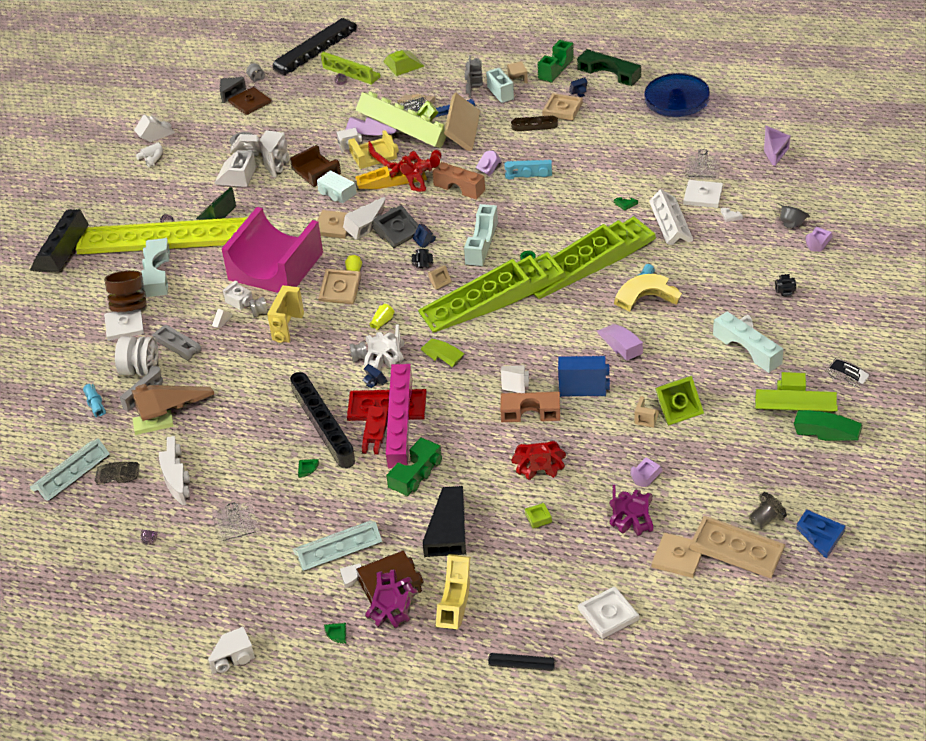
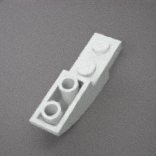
[159,436,190,505]

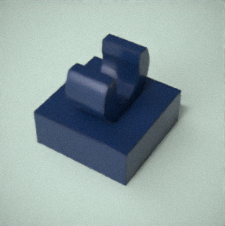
[569,77,588,97]
[413,224,436,248]
[362,364,388,389]

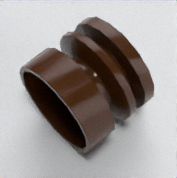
[104,270,147,312]

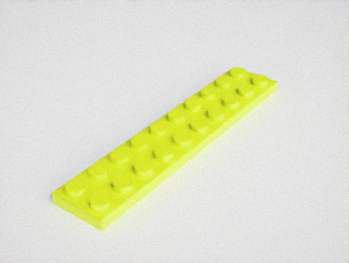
[76,217,248,255]

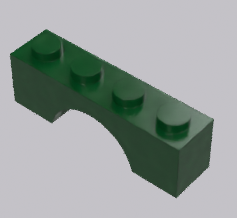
[577,49,641,87]

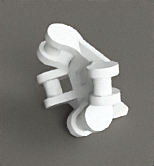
[364,324,404,370]

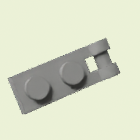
[152,324,202,361]
[120,366,163,412]

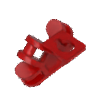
[398,149,442,192]
[511,441,566,480]

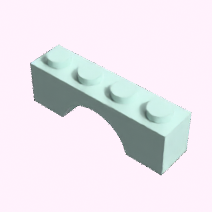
[464,204,498,266]
[141,238,170,297]
[713,311,784,373]

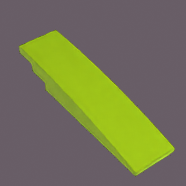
[533,216,656,299]
[418,252,566,333]

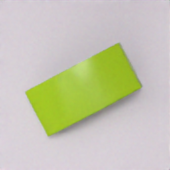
[420,339,465,367]

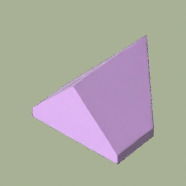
[764,126,791,166]

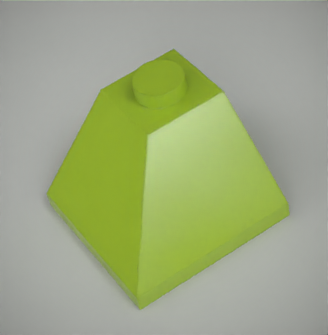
[383,50,424,76]
[655,376,704,426]

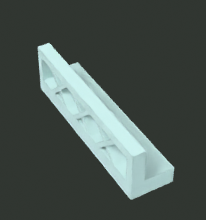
[30,438,110,501]
[293,520,382,571]

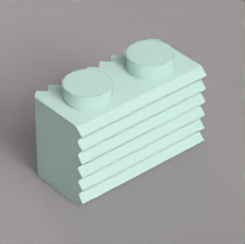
[486,68,514,103]
[317,171,357,204]

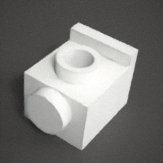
[337,128,362,153]
[223,281,253,310]

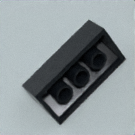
[30,209,89,272]

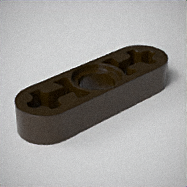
[511,115,558,132]

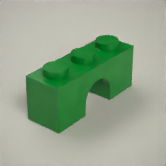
[537,39,574,83]
[386,437,442,496]

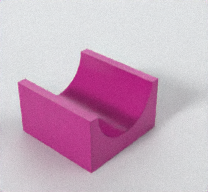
[222,207,323,293]

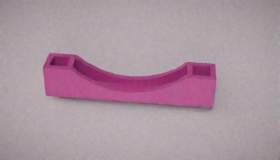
[386,364,413,468]

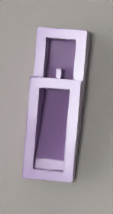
[346,117,399,135]
[597,324,643,361]

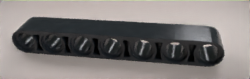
[272,18,357,76]
[290,372,355,469]

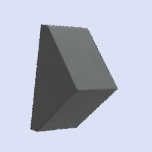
[220,77,246,103]

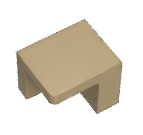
[507,61,528,84]
[635,396,660,428]

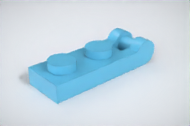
[504,160,552,179]

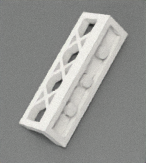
[649,189,694,245]

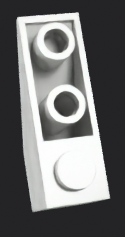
[343,197,386,240]

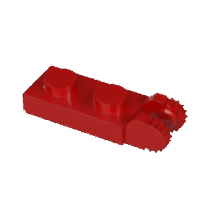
[362,406,389,455]

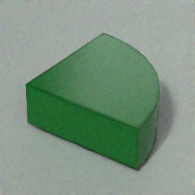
[614,197,638,211]
[298,459,319,478]
[324,623,346,644]

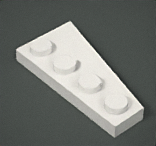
[231,134,262,156]

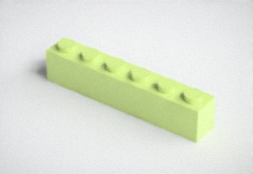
[356,91,446,148]

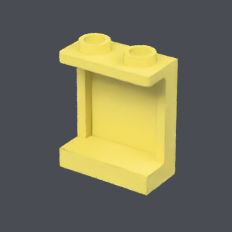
[348,130,399,169]
[267,285,304,343]

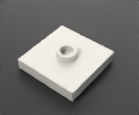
[683,180,723,208]
[104,308,144,341]
[578,586,639,639]

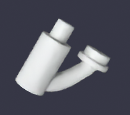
[136,142,163,168]

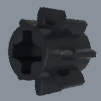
[412,249,433,268]
[775,274,796,296]

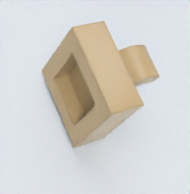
[428,265,452,289]

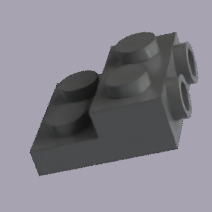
[372,205,418,248]

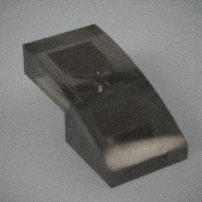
[94,462,140,484]

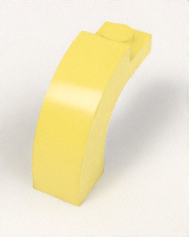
[614,274,682,311]
[436,555,471,629]

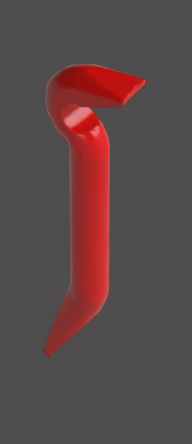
[368,141,400,178]

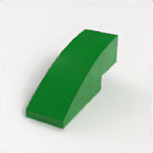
[793,410,863,441]

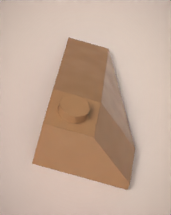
[131,384,214,421]

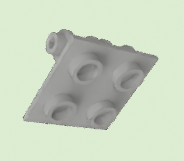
[465,55,483,99]

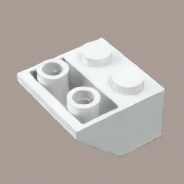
[260,130,290,178]
[215,150,256,187]

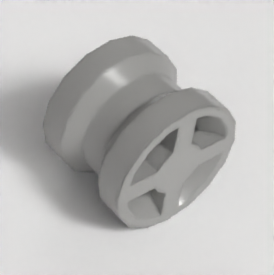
[246,63,265,82]
[249,297,268,317]
[349,341,367,363]

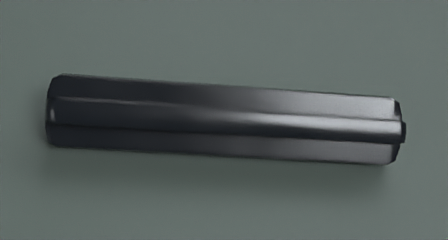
[488,653,555,671]

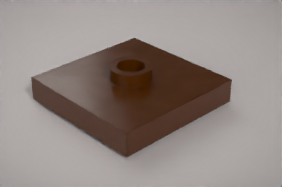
[228,86,272,115]

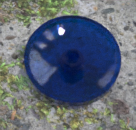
[644,73,710,117]

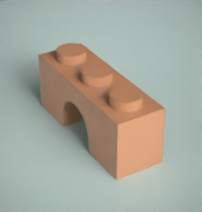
[432,162,485,200]
[500,392,560,422]

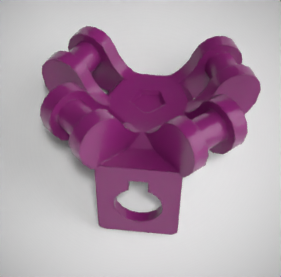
[609,485,654,536]
[365,570,418,629]

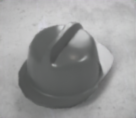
[777,203,810,228]

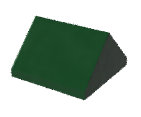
[196,186,236,220]

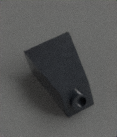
[423,486,466,557]

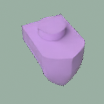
[476,151,502,176]
[806,227,833,252]
[630,457,663,487]

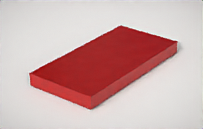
[347,389,427,421]

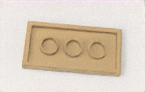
[444,92,480,151]
[689,516,786,579]

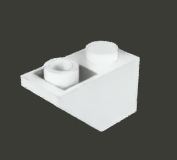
[134,114,175,142]
[501,365,529,393]
[208,627,255,674]

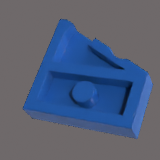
[797,509,846,558]

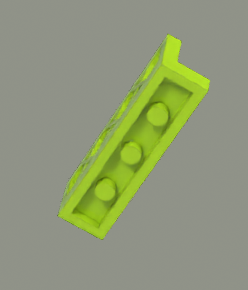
[321,51,381,85]
[755,389,838,412]

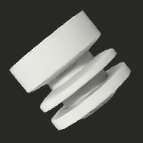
[115,336,158,376]

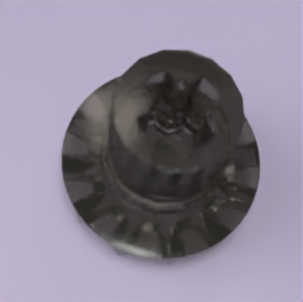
[748,492,787,530]

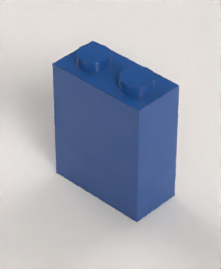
[558,356,610,397]

